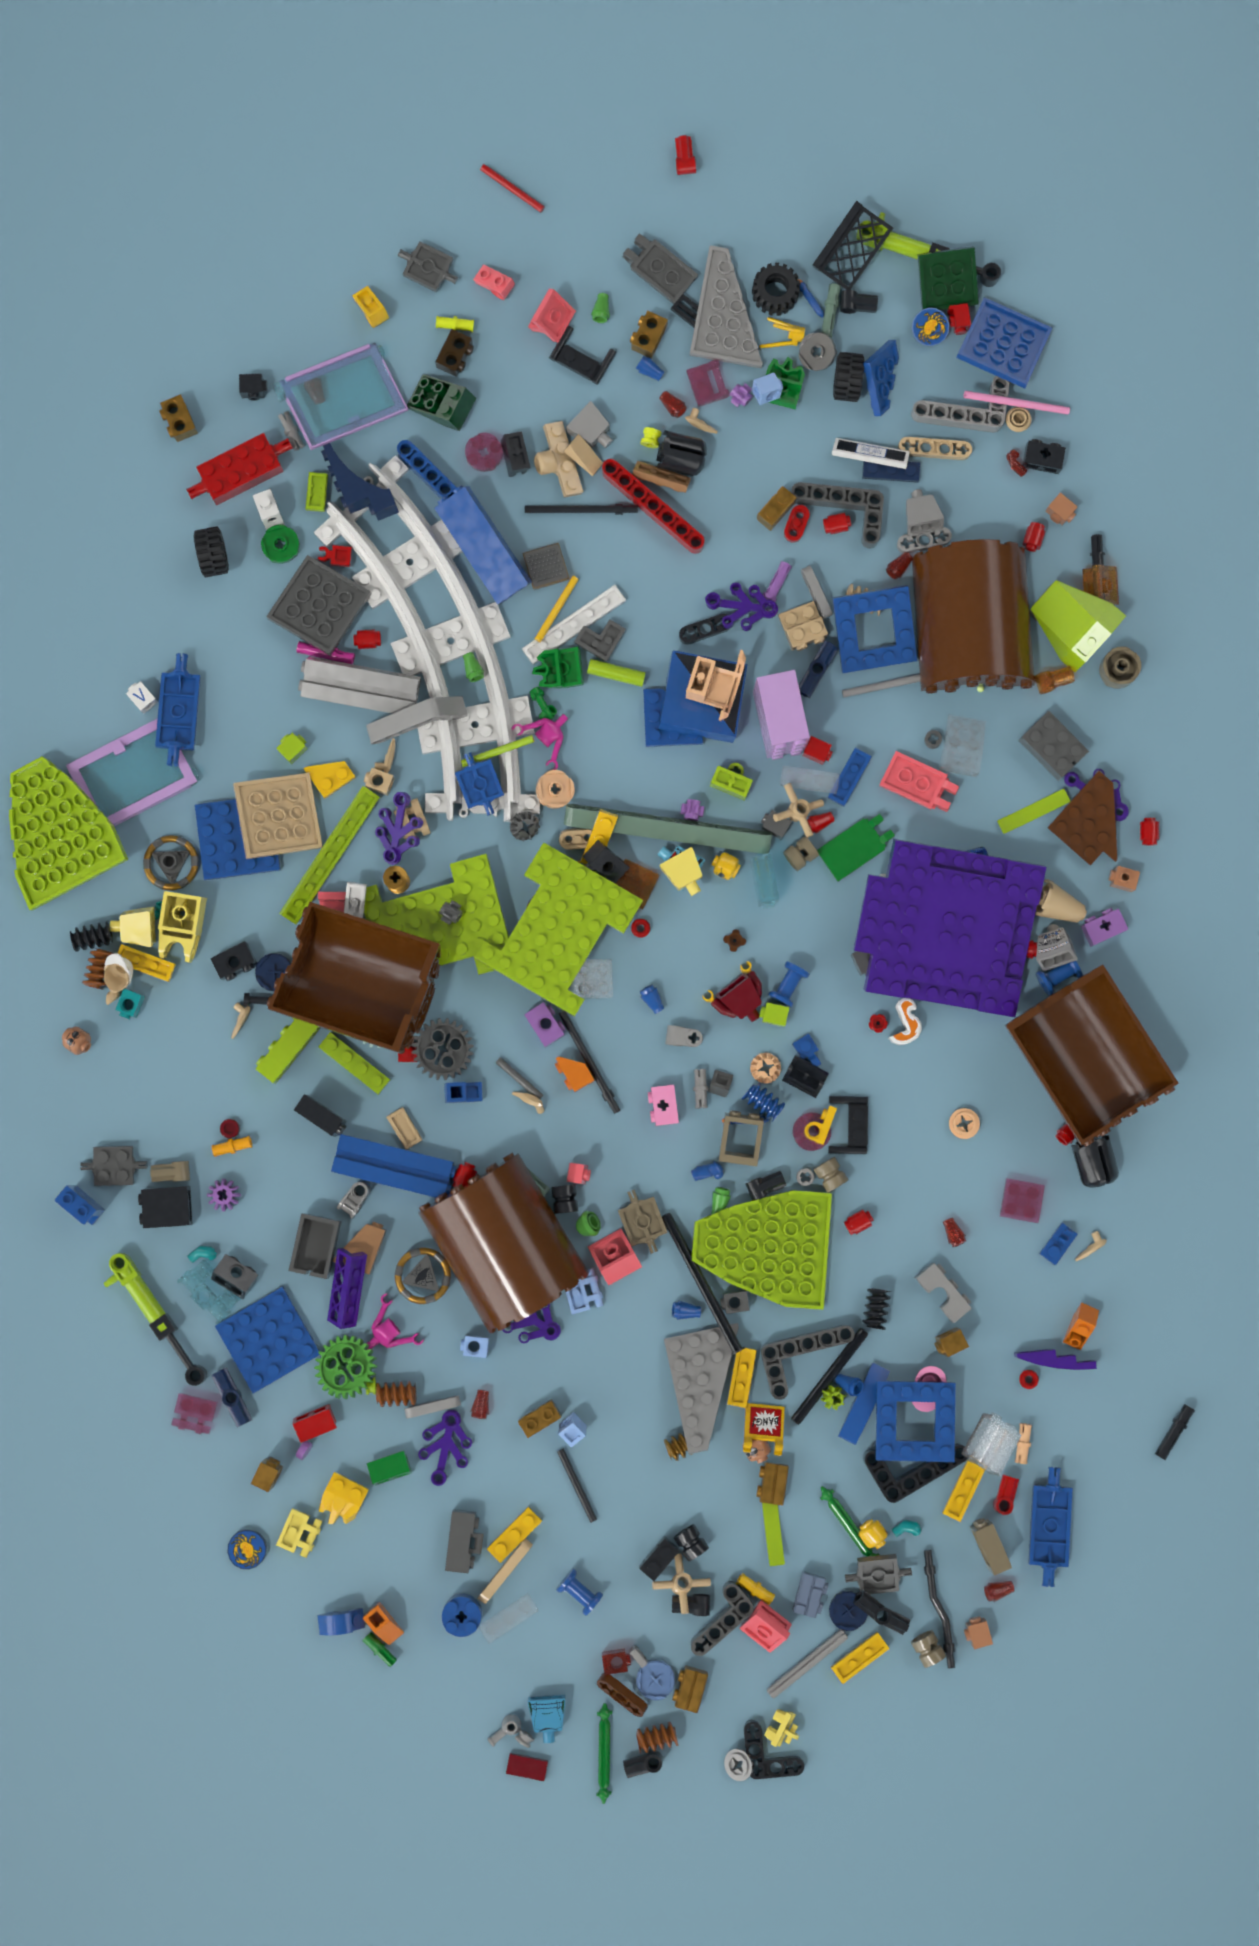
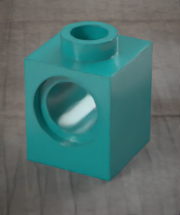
[115,989,145,1020]

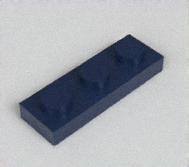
[862,461,920,483]

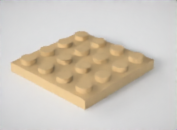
[233,773,323,859]

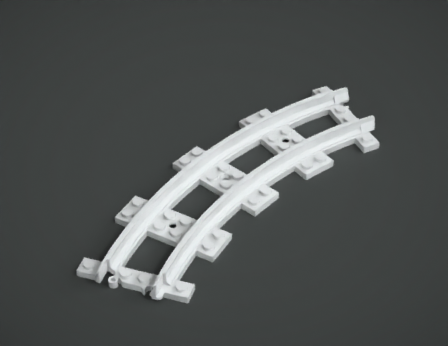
[314,455,540,822]

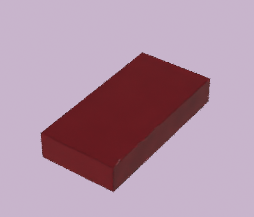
[506,1753,548,1782]

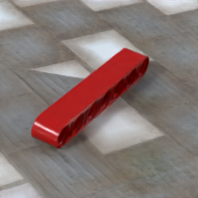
[602,459,705,554]

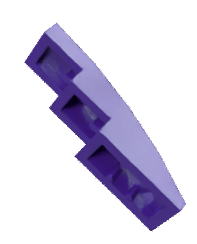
[1014,1349,1097,1370]

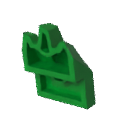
[766,357,805,410]
[532,647,584,688]

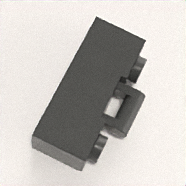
[445,1509,484,1574]

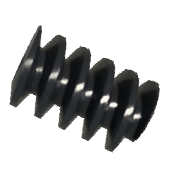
[70,921,113,952]
[862,1288,892,1330]

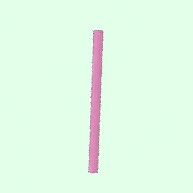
[963,391,1070,415]

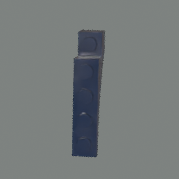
[321,443,399,521]

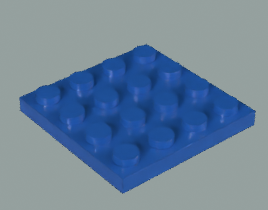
[956,297,1052,389]
[195,799,281,881]
[215,1287,320,1394]

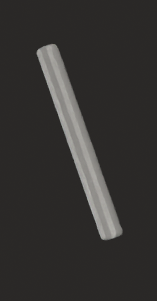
[767,1630,848,1698]

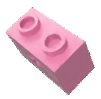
[648,1085,679,1126]

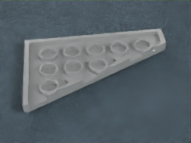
[690,245,763,369]
[664,1323,739,1454]

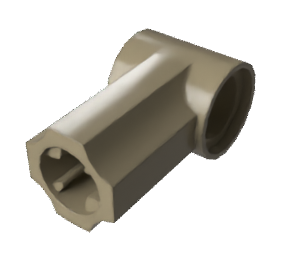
[150,1161,190,1182]

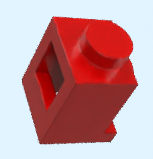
[947,303,971,335]

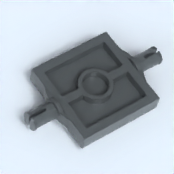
[398,241,458,293]
[80,1146,148,1186]
[845,1554,912,1594]

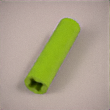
[587,659,646,687]

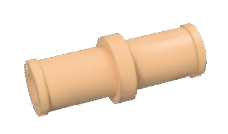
[1015,1423,1032,1464]

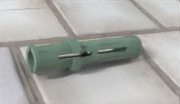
[821,284,841,338]

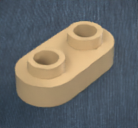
[559,828,592,850]

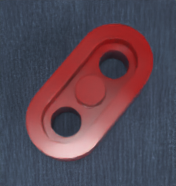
[784,505,810,543]

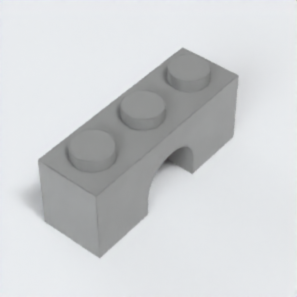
[914,1263,972,1323]

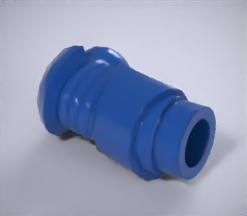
[691,1161,724,1181]

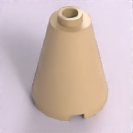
[1035,879,1087,923]

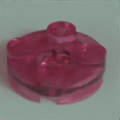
[465,433,503,472]
[792,1112,831,1151]

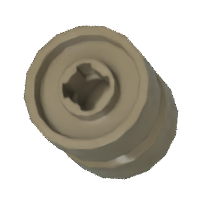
[783,836,819,872]
[813,1157,849,1193]
[911,1630,946,1668]

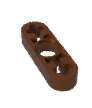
[597,1673,648,1717]

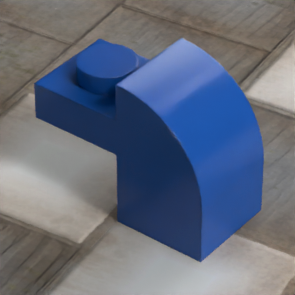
[444,1082,483,1103]
[317,1608,365,1636]

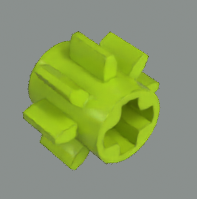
[820,1385,846,1410]

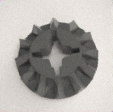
[510,811,540,841]

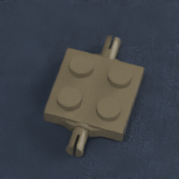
[618,1189,668,1254]

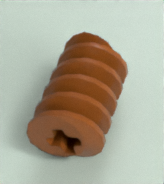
[82,948,114,990]
[376,1381,417,1407]
[636,1722,679,1754]

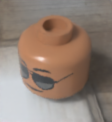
[62,1026,91,1055]
[745,1439,771,1464]

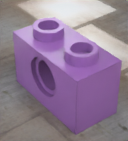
[524,1002,566,1048]

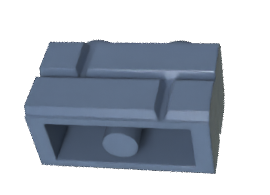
[792,1571,828,1618]

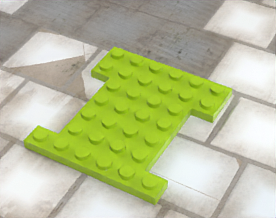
[475,842,643,1017]
[364,854,509,975]

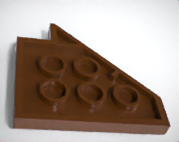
[1047,770,1118,866]

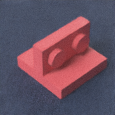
[528,289,576,343]
[739,1600,792,1653]

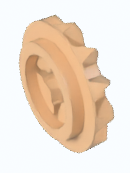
[750,1053,781,1083]
[949,1108,980,1139]

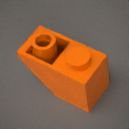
[554,1057,595,1092]
[1063,1302,1099,1350]
[363,1602,404,1645]

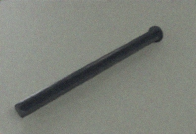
[662,1213,745,1355]

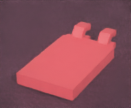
[879,751,959,812]

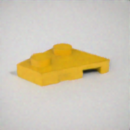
[303,761,356,799]

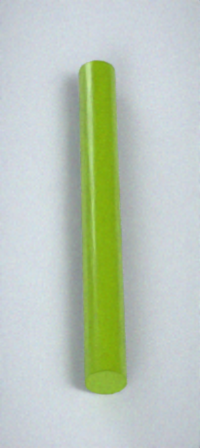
[461,735,535,767]

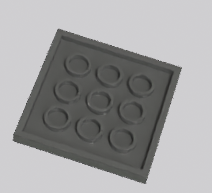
[266,555,372,656]

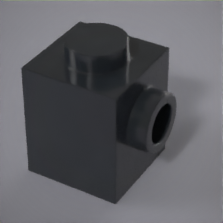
[239,374,268,401]

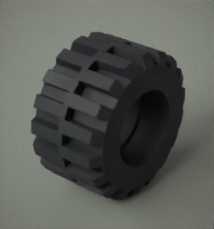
[752,262,800,316]
[833,352,865,402]
[194,526,229,578]

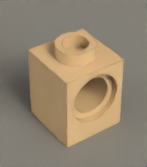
[364,768,395,796]

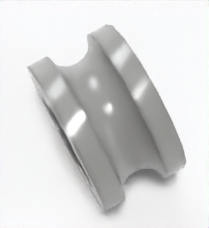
[796,1169,814,1186]
[515,1729,535,1748]

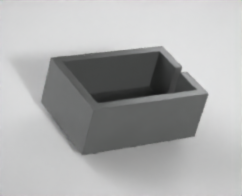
[1018,711,1089,781]
[289,1213,342,1279]

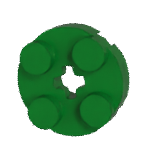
[261,525,300,564]

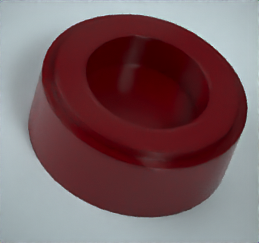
[220,1119,240,1138]

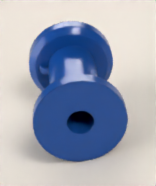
[768,961,810,1008]
[1035,961,1083,996]
[556,1569,603,1616]

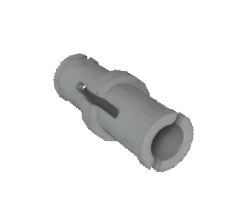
[278,411,305,451]
[693,1069,708,1109]

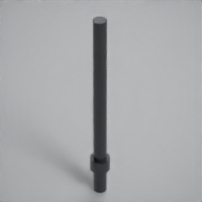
[525,503,638,515]
[558,1010,621,1114]

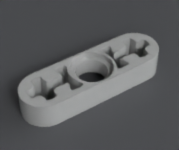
[897,527,952,554]
[801,566,832,619]
[404,1395,461,1419]

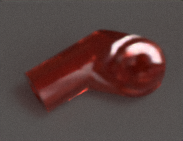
[1006,449,1027,477]

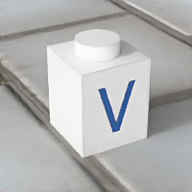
[126,681,158,714]

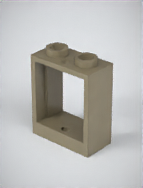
[719,1110,764,1167]
[970,1518,1012,1576]

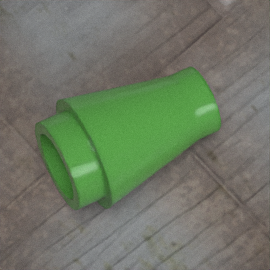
[591,293,610,323]
[463,652,484,682]
[711,1187,731,1214]

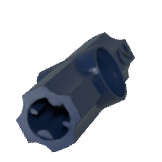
[798,641,838,698]
[211,1367,253,1428]

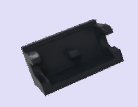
[500,432,531,477]
[782,1055,829,1098]

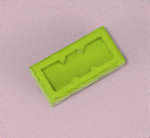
[305,472,328,512]

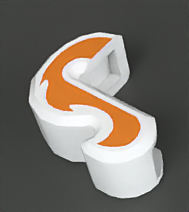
[888,998,922,1045]

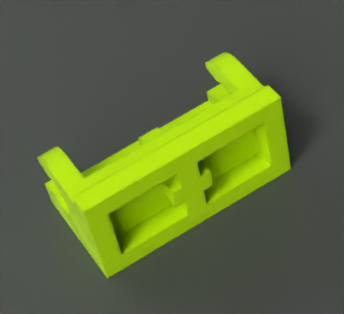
[710,766,753,801]

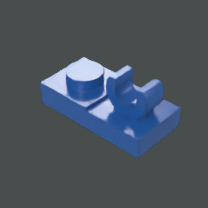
[1039,1223,1078,1265]

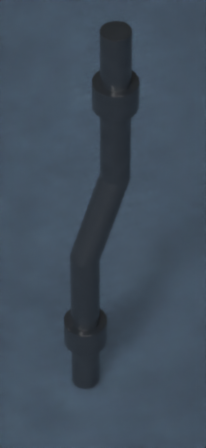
[924,1550,955,1669]

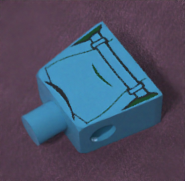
[528,1695,566,1743]

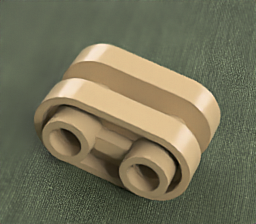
[394,798,431,841]

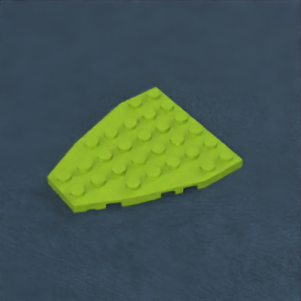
[9,756,129,910]
[691,1190,832,1310]

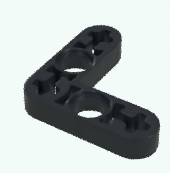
[744,1720,804,1779]

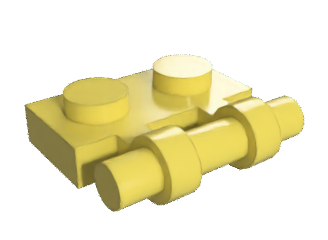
[276,1508,323,1558]

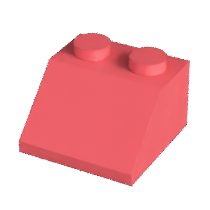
[588,1229,642,1286]

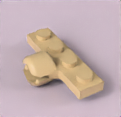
[534,421,583,498]

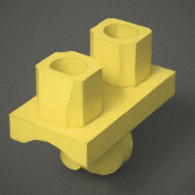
[764,1709,799,1747]

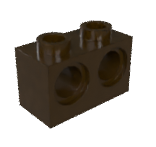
[435,329,474,377]

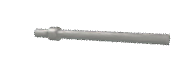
[842,674,920,698]

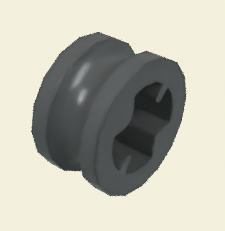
[924,730,942,749]

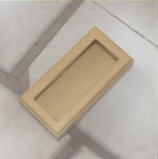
[386,1107,423,1150]

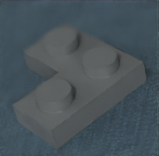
[574,619,626,662]

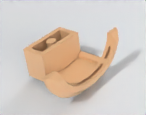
[686,650,746,721]

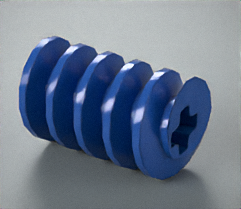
[741,1083,785,1122]

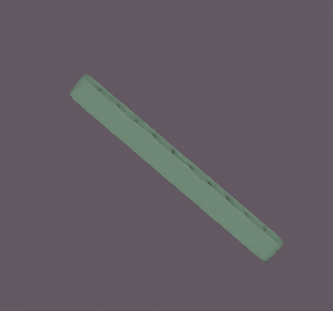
[564,804,772,854]

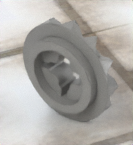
[724,1748,754,1781]

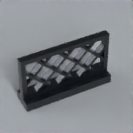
[812,201,894,290]

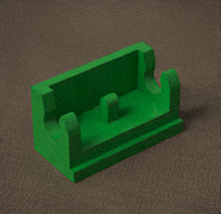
[366,1451,412,1486]

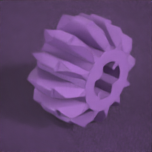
[207,1179,241,1212]

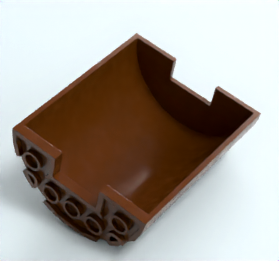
[912,539,1035,694]
[267,902,441,1054]
[1004,964,1179,1147]
[418,1152,589,1333]

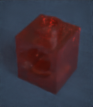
[602,1648,631,1675]

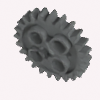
[411,1018,474,1080]

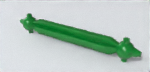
[820,1486,880,1557]
[596,1703,612,1804]

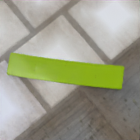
[997,789,1070,834]
[762,1503,785,1566]

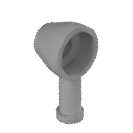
[487,1714,521,1747]

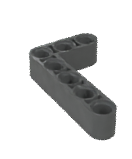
[791,482,884,549]
[761,1325,855,1400]

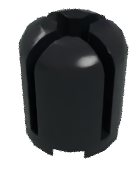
[656,430,707,476]
[1071,1135,1119,1188]

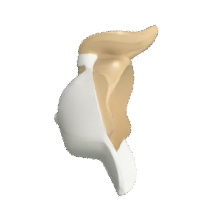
[104,953,133,1005]

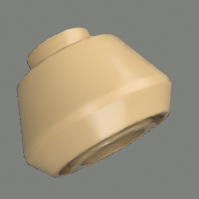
[1006,407,1031,432]

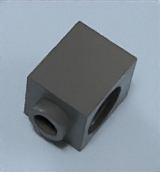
[761,810,792,840]
[720,1290,750,1314]

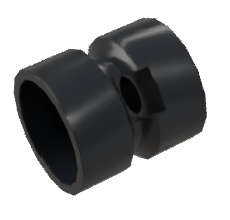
[551,1184,578,1214]
[673,1524,709,1562]

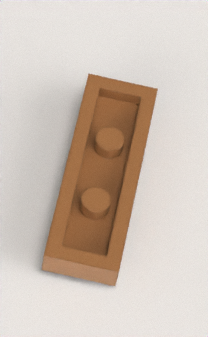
[632,461,691,493]

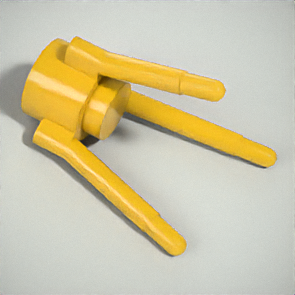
[759,317,805,348]

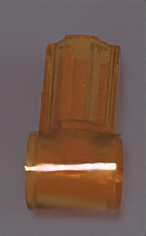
[1034,666,1075,694]

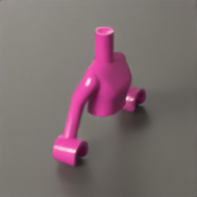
[511,714,568,770]
[367,1293,424,1349]

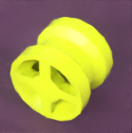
[640,427,662,449]

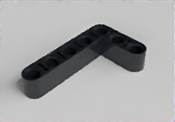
[863,1443,969,1503]

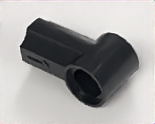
[840,290,878,314]
[745,1171,787,1200]
[672,1594,710,1616]
[623,1750,663,1778]

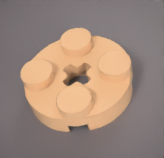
[536,770,575,809]

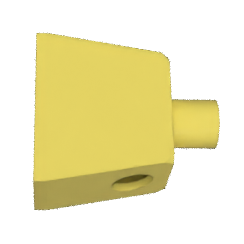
[659,847,702,896]
[110,907,156,947]

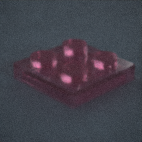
[999,1178,1045,1223]

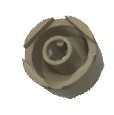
[1099,647,1141,689]

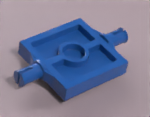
[455,752,504,816]

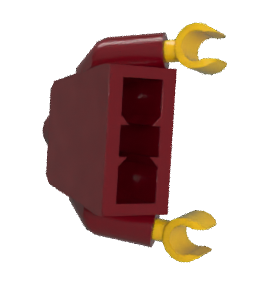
[702,961,762,1022]

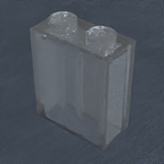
[961,1413,1022,1476]

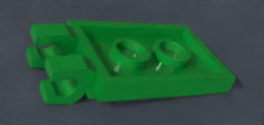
[817,814,895,882]

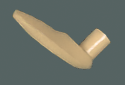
[685,408,718,434]
[375,738,395,773]
[231,1002,250,1039]
[512,1092,545,1114]
[1075,1231,1107,1261]

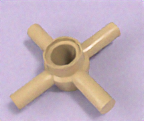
[773,783,824,838]
[652,1554,711,1614]

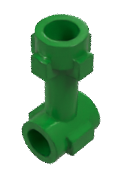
[530,687,557,720]

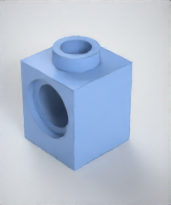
[752,373,783,405]
[460,1335,489,1358]
[558,1412,587,1447]

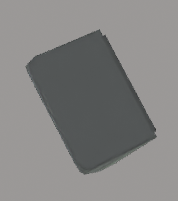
[708,1069,733,1097]

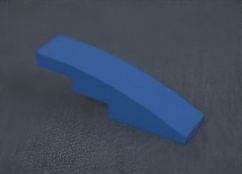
[838,1363,890,1445]

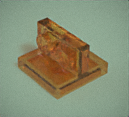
[1082,565,1119,605]

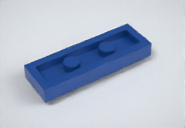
[827,748,872,807]

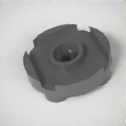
[798,332,837,371]

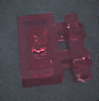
[171,1393,218,1435]

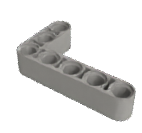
[911,376,1010,433]
[366,696,468,744]

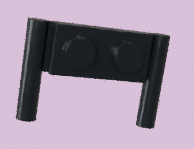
[549,325,616,385]
[828,1096,868,1154]

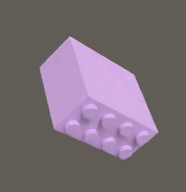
[753,670,810,760]

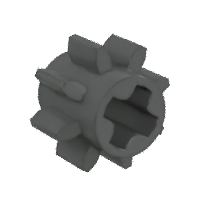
[439,900,463,925]

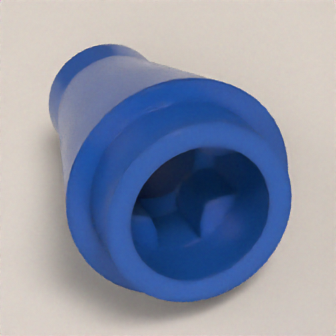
[636,356,664,381]
[640,984,664,1014]
[672,1300,701,1320]
[835,1374,864,1396]

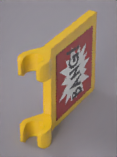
[743,1403,785,1456]

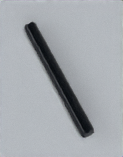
[791,1328,868,1425]

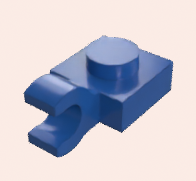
[792,1034,821,1067]

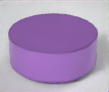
[296,1440,313,1460]

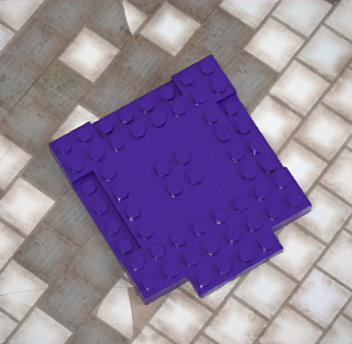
[853,838,1047,1018]

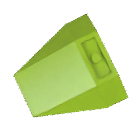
[1031,580,1126,672]

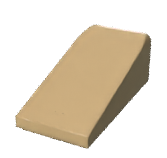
[564,434,603,476]

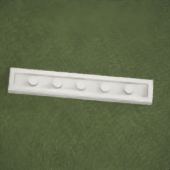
[522,585,626,665]

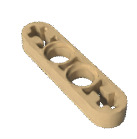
[898,437,972,460]
[477,1538,533,1604]

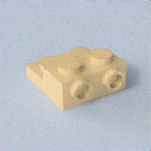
[778,601,828,651]

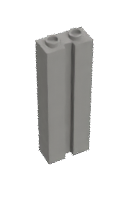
[298,656,421,713]

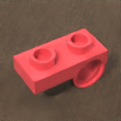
[473,264,515,300]
[566,1163,591,1185]

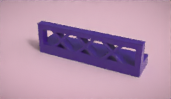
[327,1248,367,1329]

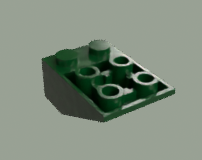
[407,374,476,431]

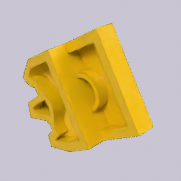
[318,1472,369,1524]

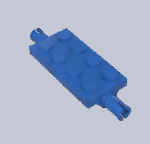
[155,653,201,767]
[1028,1467,1073,1587]

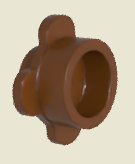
[723,929,746,952]

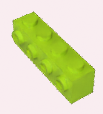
[256,1018,321,1084]

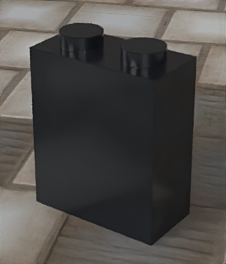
[294,1094,347,1137]
[138,1186,193,1229]

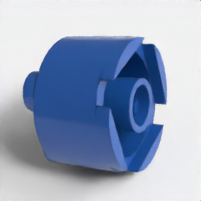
[442,1593,482,1637]

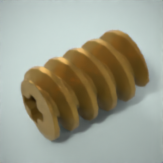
[383,865,410,894]
[664,1433,693,1461]

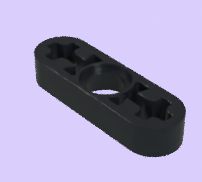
[679,614,731,645]

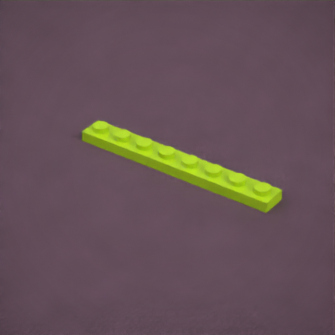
[279,786,380,925]

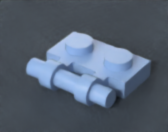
[566,1268,604,1315]

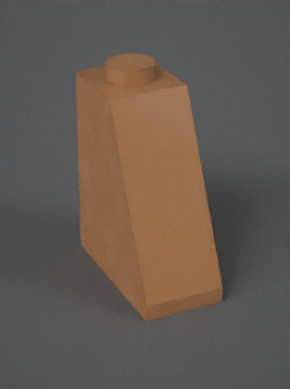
[332,1222,387,1274]

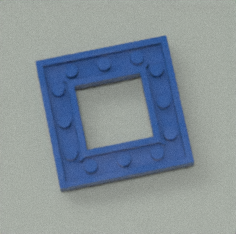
[832,585,917,673]
[875,1381,956,1462]

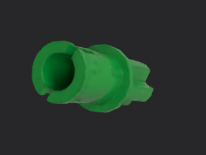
[362,1632,397,1667]

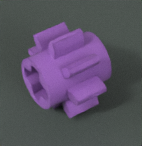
[730,383,753,408]
[680,799,704,821]

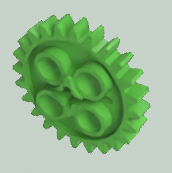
[314,1335,377,1399]

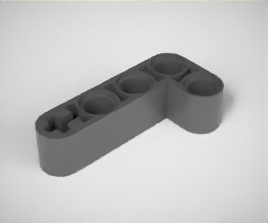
[691,1581,753,1656]

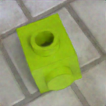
[276,732,308,765]
[759,1002,789,1027]

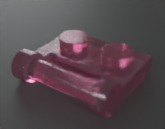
[686,360,730,407]

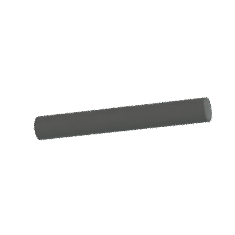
[496,1057,543,1099]

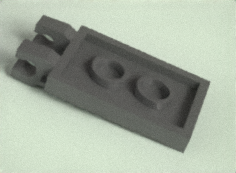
[622,233,698,304]

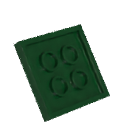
[917,246,979,310]

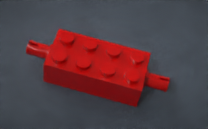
[186,433,293,506]

